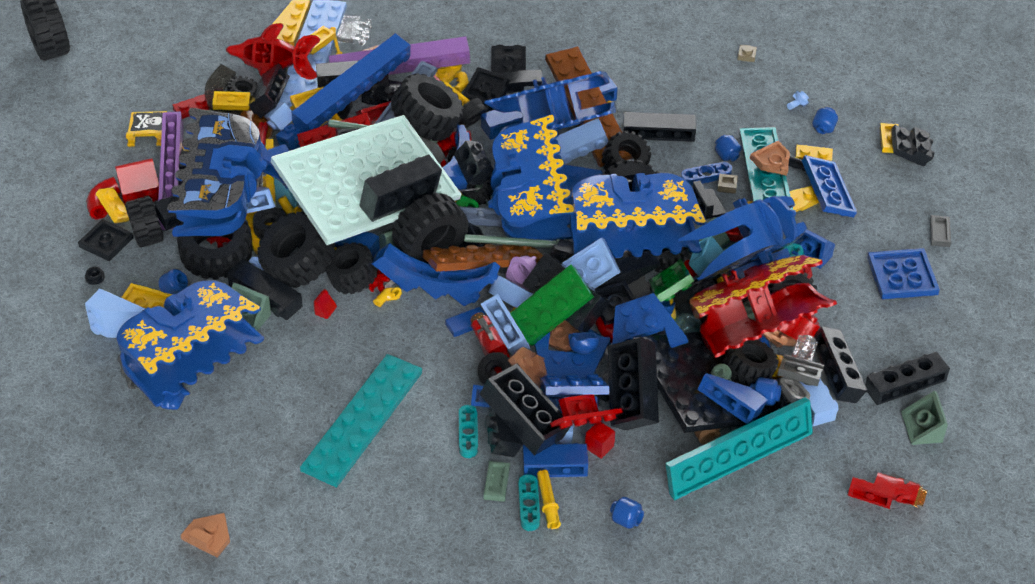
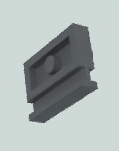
[778,354,824,386]

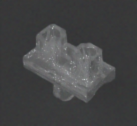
[792,335,818,361]

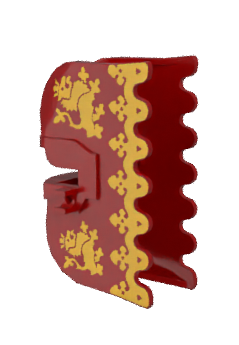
[689,255,837,358]

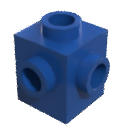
[275,124,302,151]

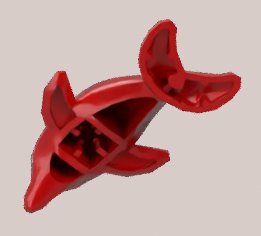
[226,23,320,79]

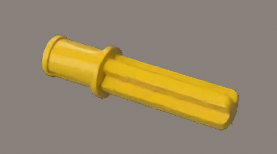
[537,469,561,529]

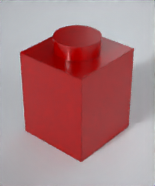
[585,422,615,459]

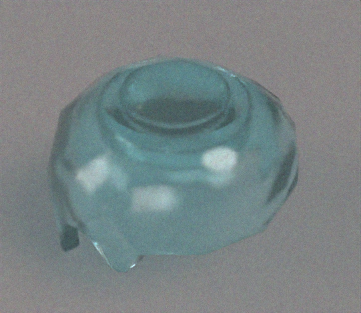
[674,313,701,333]

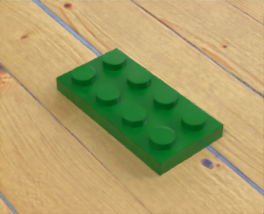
[649,259,694,302]
[510,264,594,346]

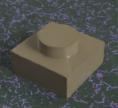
[738,45,757,62]
[717,174,738,194]

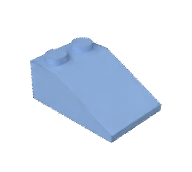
[85,288,145,338]

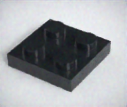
[78,219,133,261]

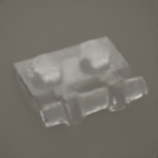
[336,15,372,46]

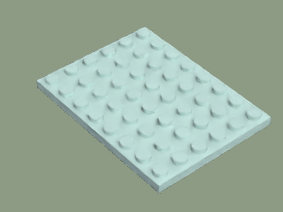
[271,115,461,245]

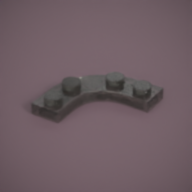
[205,64,243,116]

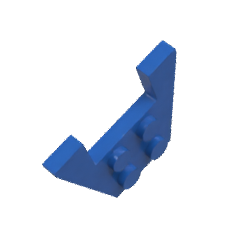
[612,293,689,348]
[534,332,610,378]

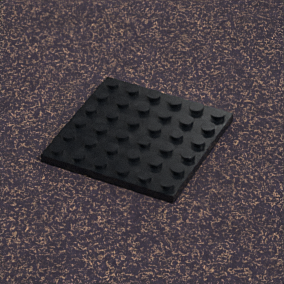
[633,332,780,433]

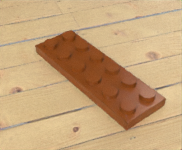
[423,244,543,272]

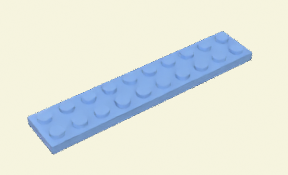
[279,0,347,108]

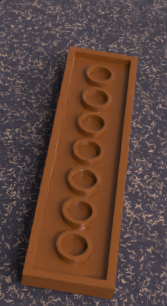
[545,46,633,167]

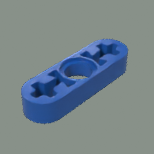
[681,162,732,186]

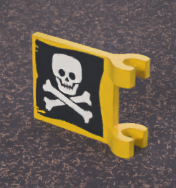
[126,111,167,147]

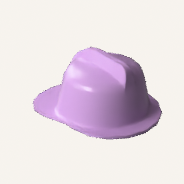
[506,256,537,291]

